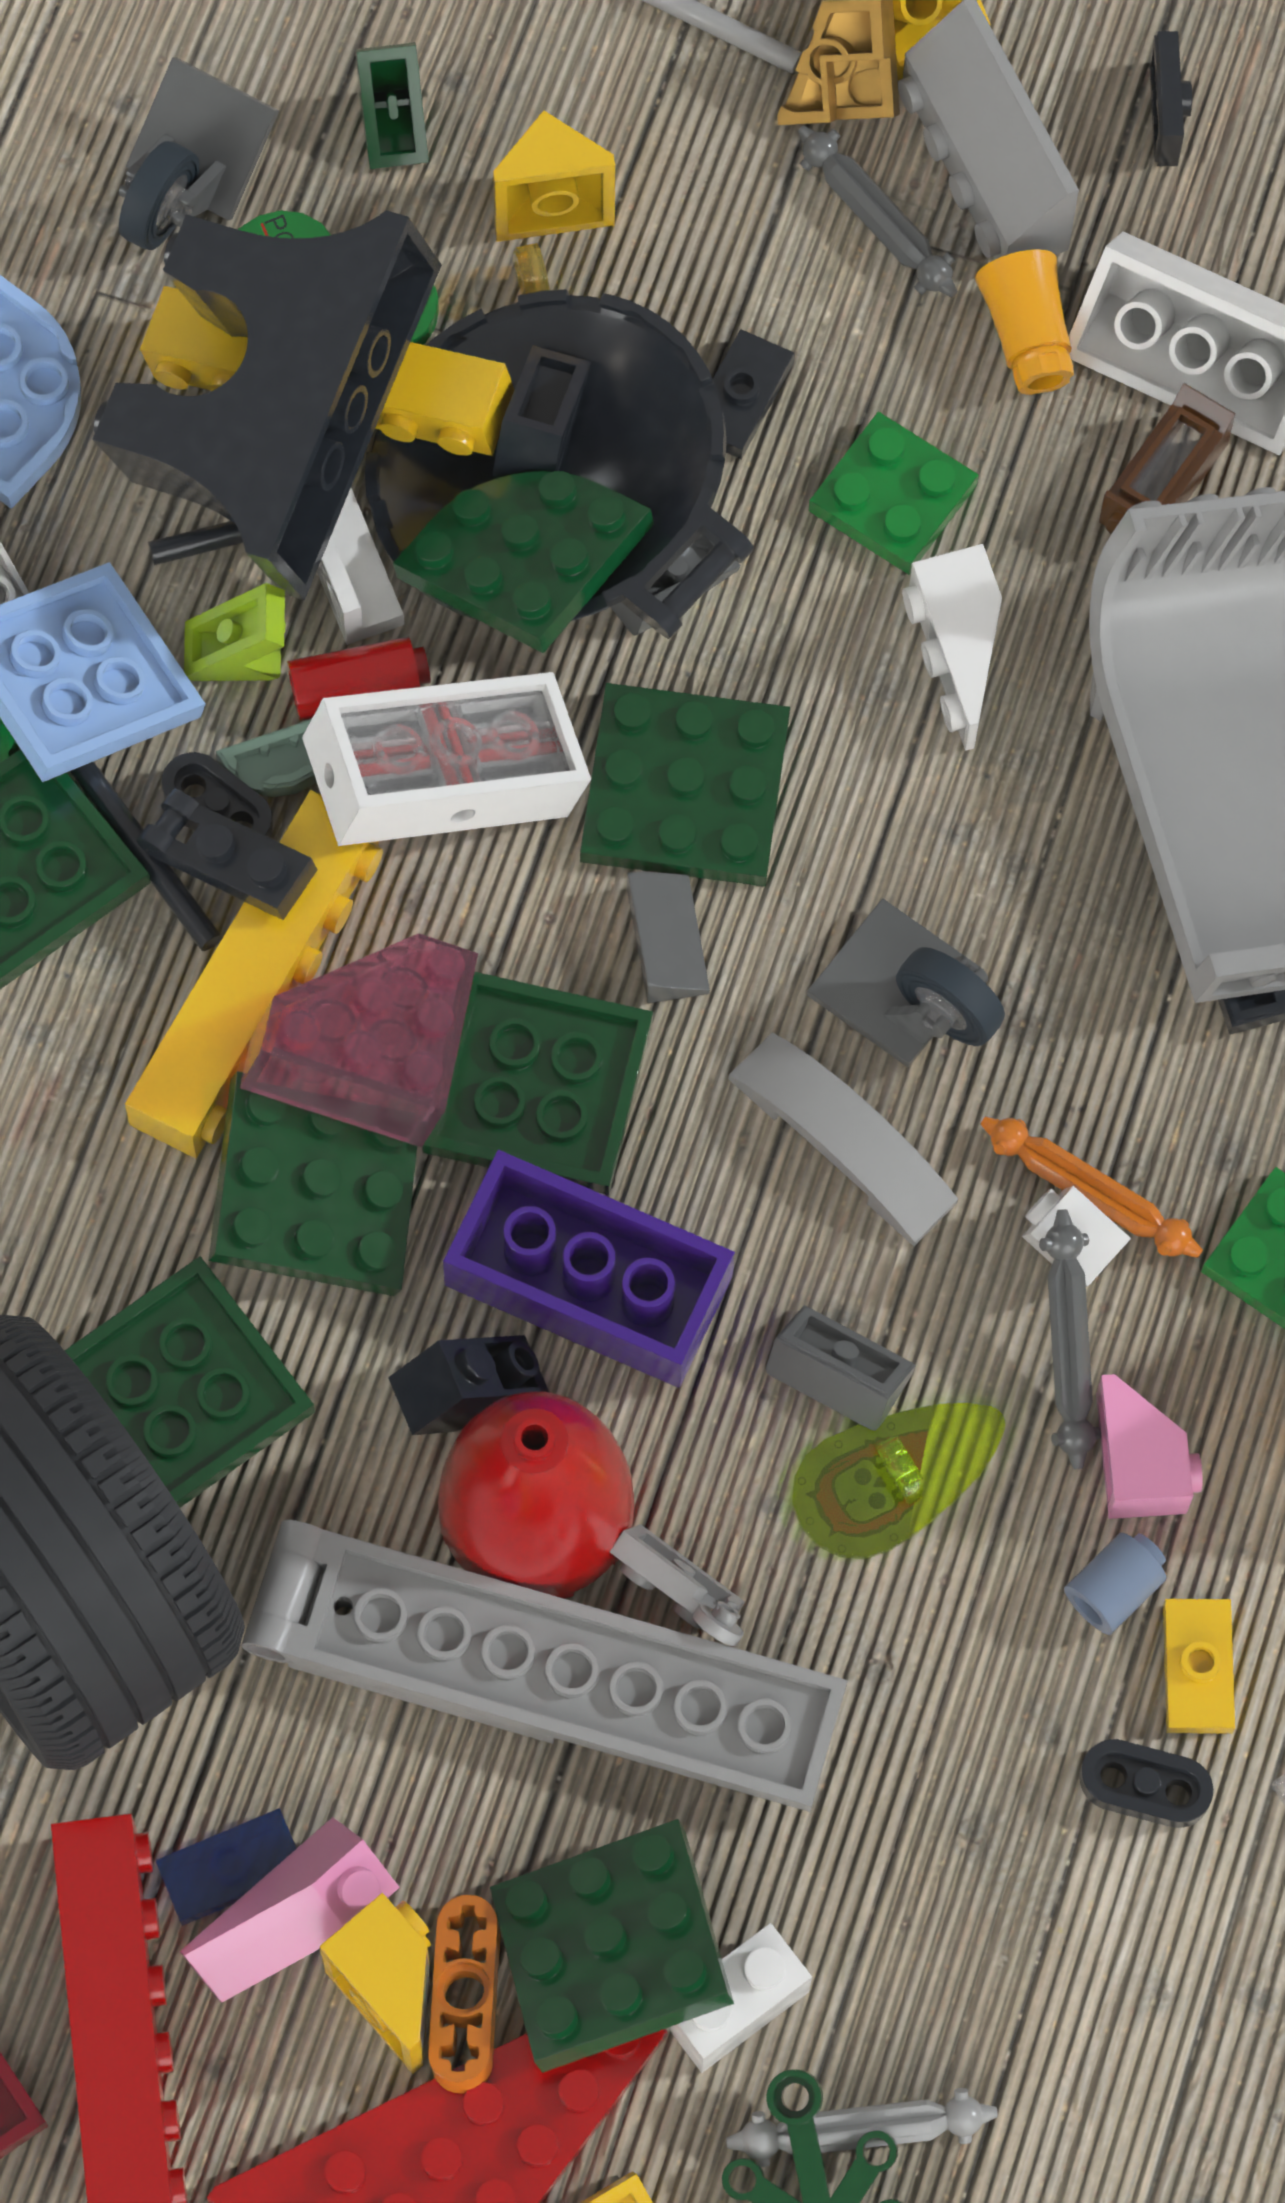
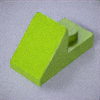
[184,583,286,681]

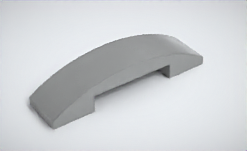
[728,1032,958,1246]

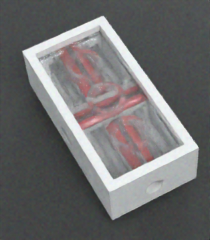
[302,672,591,846]

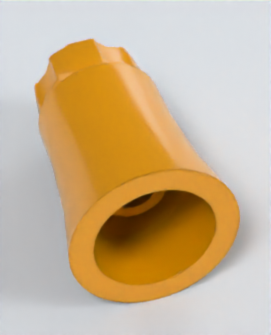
[975,249,1074,395]

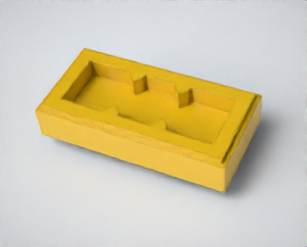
[1163,1599,1235,1734]

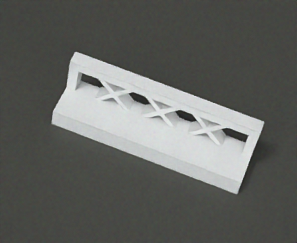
[317,488,404,645]

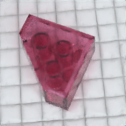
[240,933,478,1147]

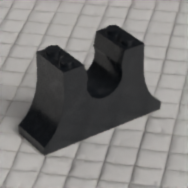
[92,210,442,600]

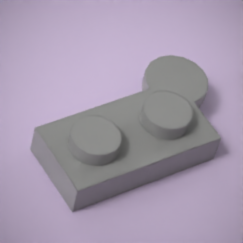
[610,1524,745,1646]

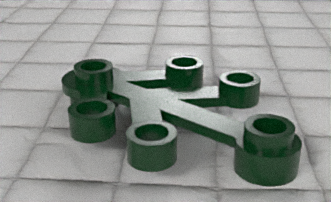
[722,2069,904,2203]

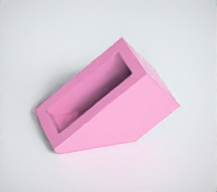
[1096,1374,1203,1519]

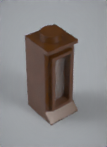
[1099,383,1236,535]

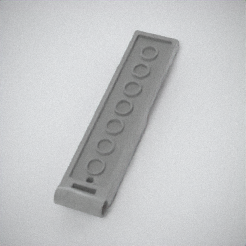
[241,1520,847,1812]

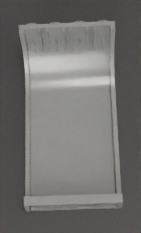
[1089,487,1285,1003]

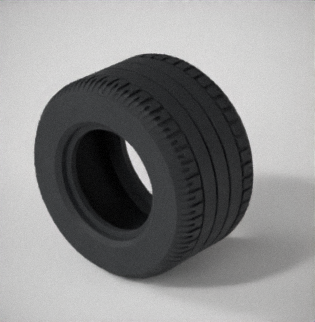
[0,1315,245,1770]

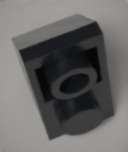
[388,1335,549,1435]

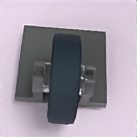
[119,57,279,250]
[807,898,1005,1068]

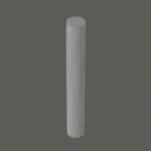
[642,0,802,75]

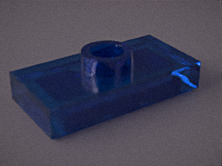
[155,1808,297,1926]

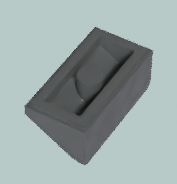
[627,871,710,1003]
[766,1305,916,1431]

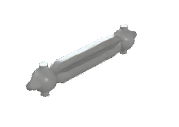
[726,2088,998,2167]

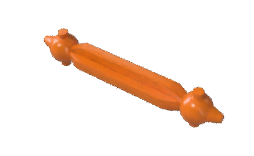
[980,1116,1203,1258]

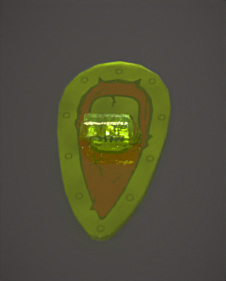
[792,1403,1006,1559]

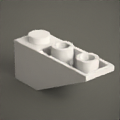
[902,544,1002,751]

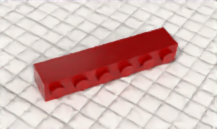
[51,1814,188,2203]

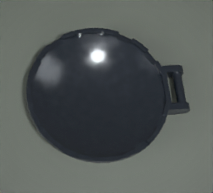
[365,289,755,639]

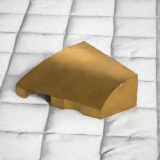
[777,0,900,125]

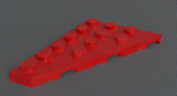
[206,2029,668,2203]

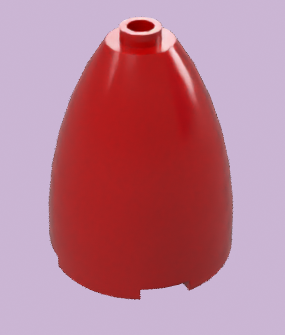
[438,1392,634,1599]

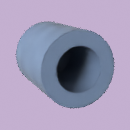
[1064,1533,1167,1635]

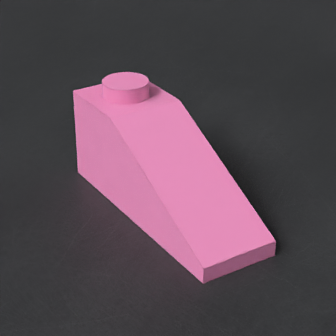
[180,1817,400,2003]

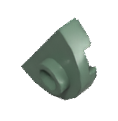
[216,719,317,797]

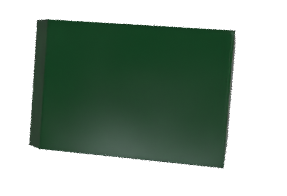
[356,42,429,169]

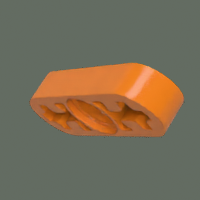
[428,1895,500,2093]

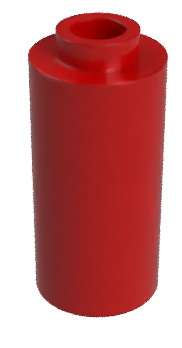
[287,636,431,722]

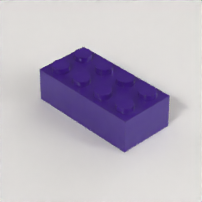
[443,1150,735,1388]

